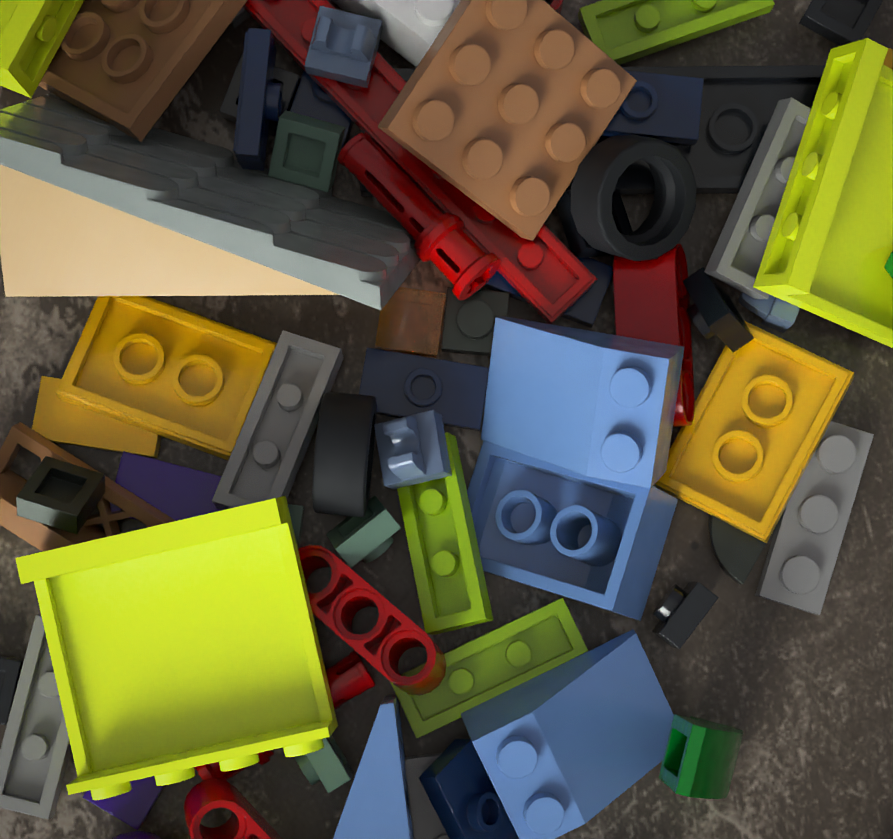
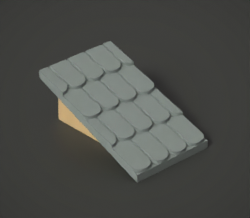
[0,93,421,310]

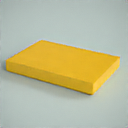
[56,296,277,461]
[654,321,854,543]

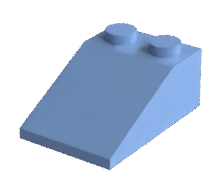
[481,316,684,489]
[467,440,678,621]
[461,629,674,839]
[333,695,414,839]

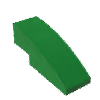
[658,714,744,799]

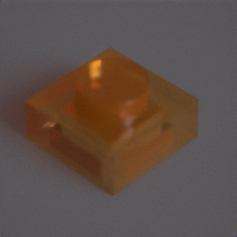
[375,287,446,358]

